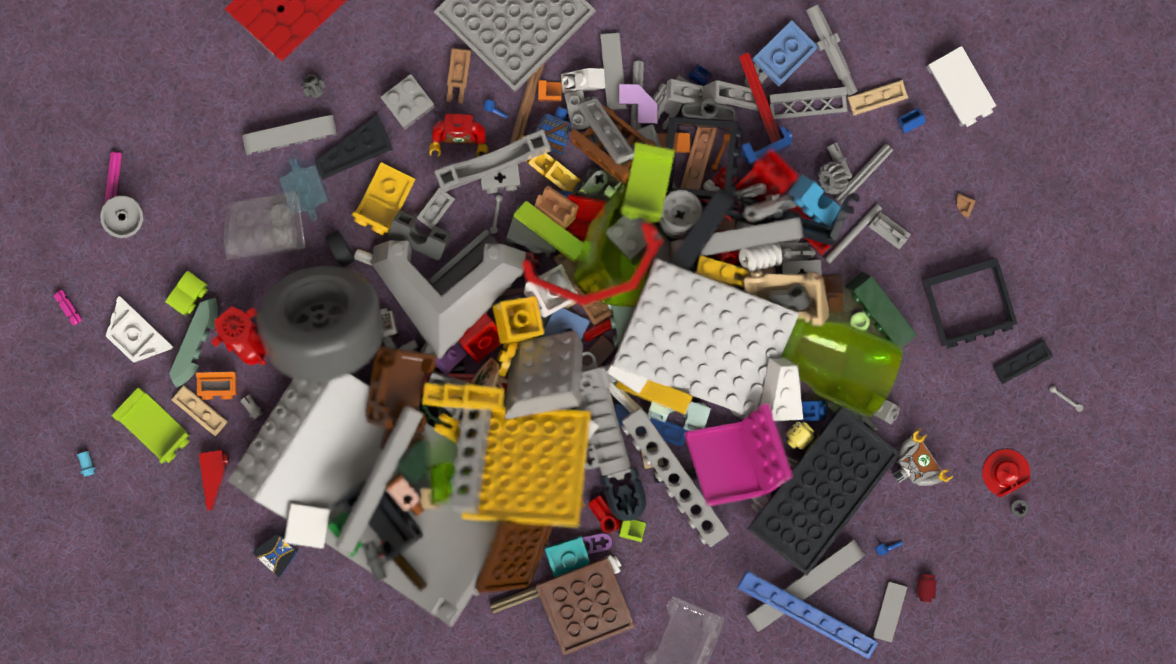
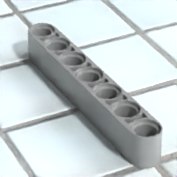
[669,218,803,258]
[746,539,865,632]

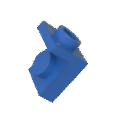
[798,400,828,421]

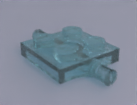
[279,158,329,222]

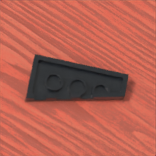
[315,114,393,180]

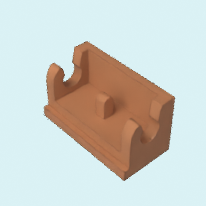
[534,186,578,229]

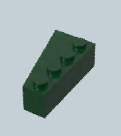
[845,272,917,350]

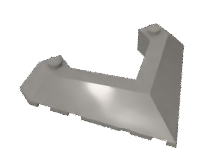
[372,240,526,360]

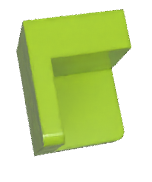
[619,520,646,542]

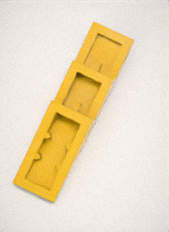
[517,135,580,192]
[615,379,693,415]
[422,383,504,409]

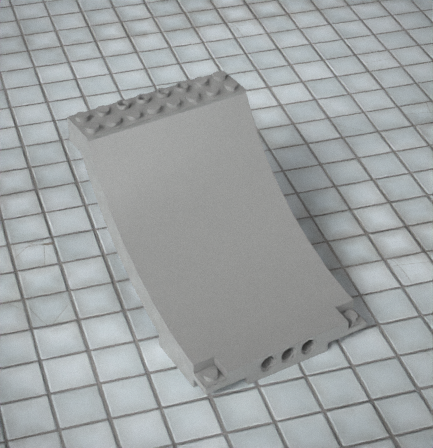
[228,374,500,627]

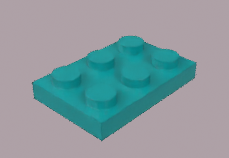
[545,536,590,577]

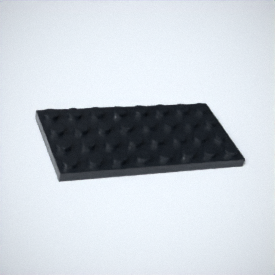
[747,406,901,575]

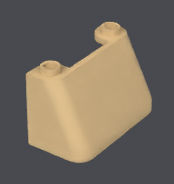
[744,271,829,325]

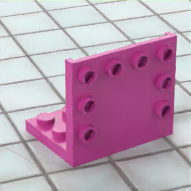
[684,404,792,507]

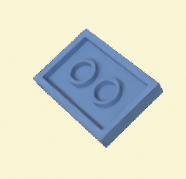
[752,20,818,87]

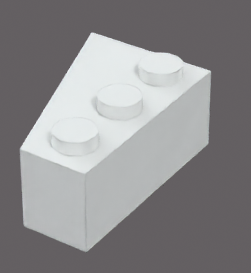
[760,358,803,421]

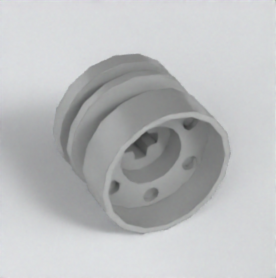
[659,190,701,239]

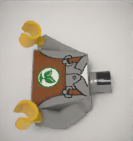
[892,428,953,486]

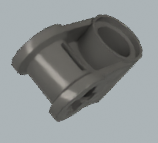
[572,167,608,199]

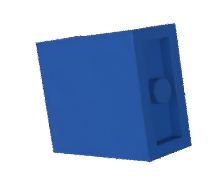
[741,126,793,166]

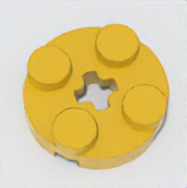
[496,342,518,377]

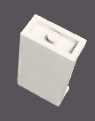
[926,46,996,127]

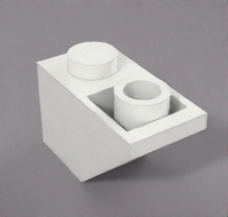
[561,68,605,93]

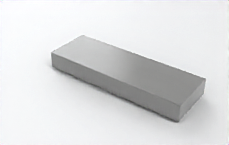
[873,581,907,643]

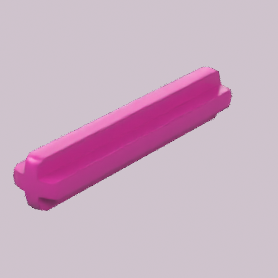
[104,152,122,204]

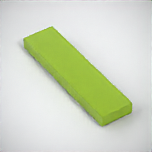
[514,201,587,262]

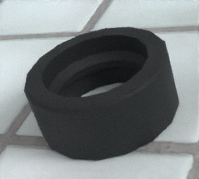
[325,229,355,267]

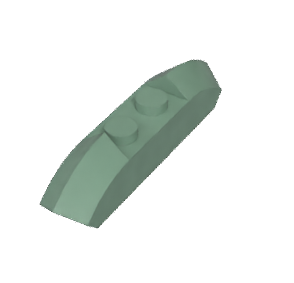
[169,298,218,388]

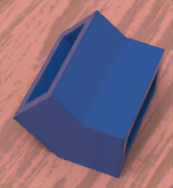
[897,107,926,134]

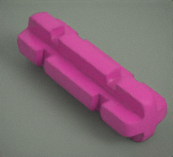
[54,290,82,325]

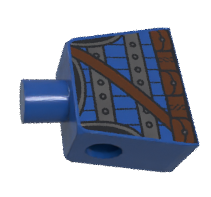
[534,107,571,155]

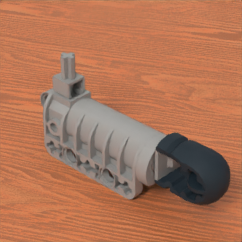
[565,352,646,521]

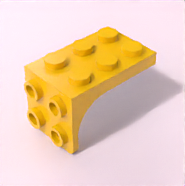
[352,163,416,235]

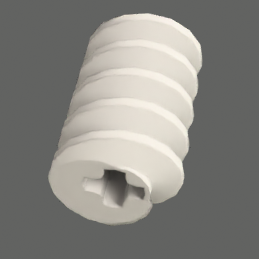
[739,242,782,272]

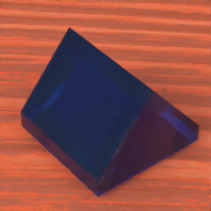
[688,64,713,86]

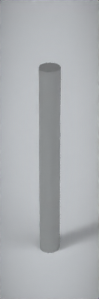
[824,204,882,264]

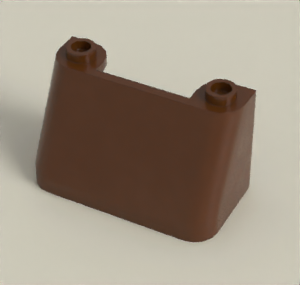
[365,346,436,432]

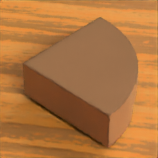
[956,193,976,218]

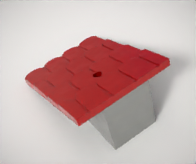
[224,0,347,61]

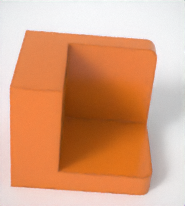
[538,80,562,102]

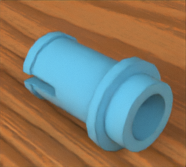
[77,451,96,477]

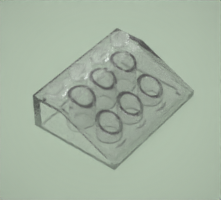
[224,191,305,260]

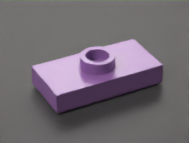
[436,343,468,375]

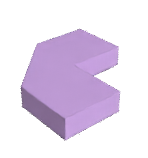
[619,84,658,124]

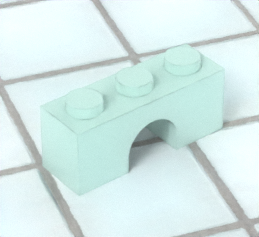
[648,402,711,431]

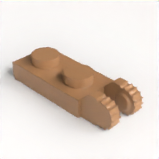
[447,48,471,104]

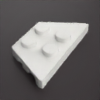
[106,296,173,363]

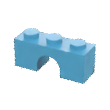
[789,175,840,226]

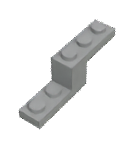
[667,79,759,111]

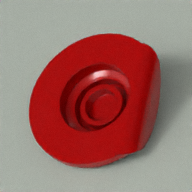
[982,449,1030,497]

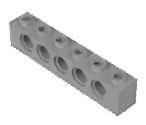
[449,408,492,514]

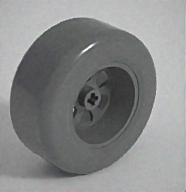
[257,265,384,382]

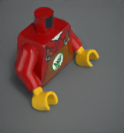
[429,114,489,157]

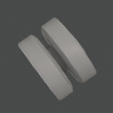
[100,195,143,238]

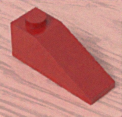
[199,450,229,511]

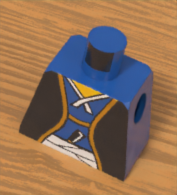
[253,533,298,578]

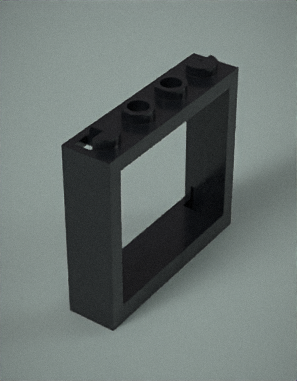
[666,117,742,200]
[922,258,1017,349]

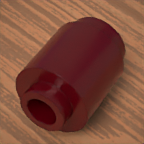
[916,574,937,602]

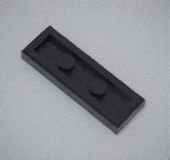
[993,340,1053,384]

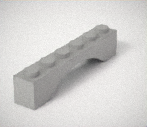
[435,130,551,193]

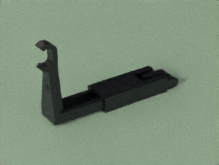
[727,193,860,247]

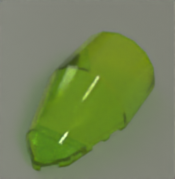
[574,183,654,307]
[780,319,903,418]

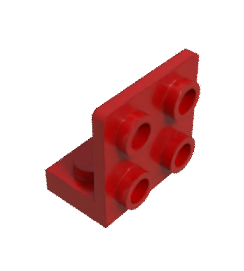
[565,194,606,244]

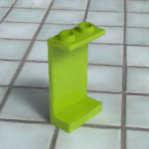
[622,143,674,223]
[112,388,191,463]

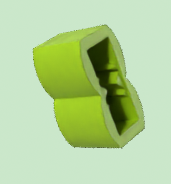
[165,271,208,316]

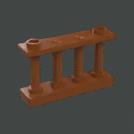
[569,104,657,186]

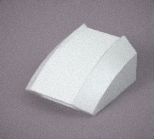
[524,264,578,317]

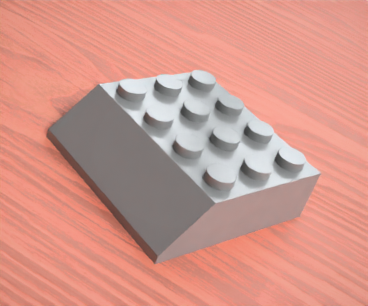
[505,331,583,419]

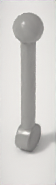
[490,194,503,234]
[1049,385,1083,412]

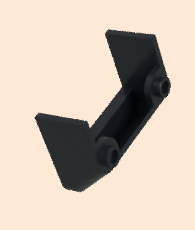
[333,480,423,568]

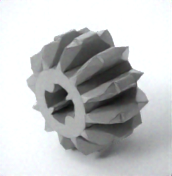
[817,161,849,195]

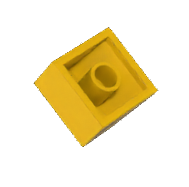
[493,296,544,344]

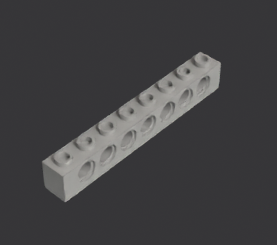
[621,406,729,547]

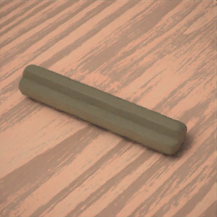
[490,586,539,613]

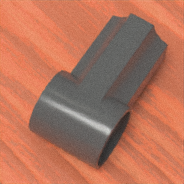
[769,284,810,310]

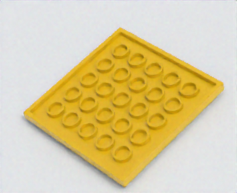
[462,407,591,526]

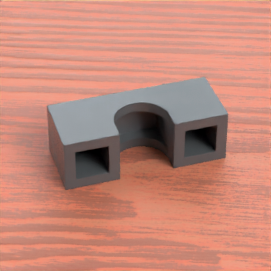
[387,210,452,261]

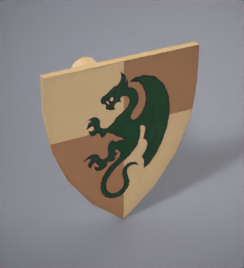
[470,357,499,389]

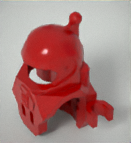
[211,307,266,365]

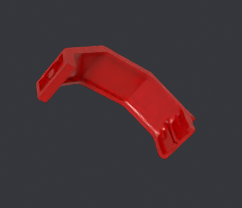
[684,149,799,260]
[521,222,665,305]

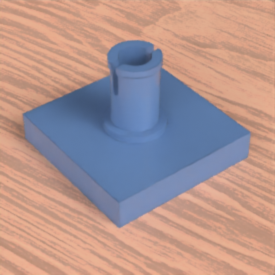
[539,308,590,340]

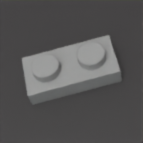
[417,188,455,230]

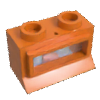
[196,372,237,400]

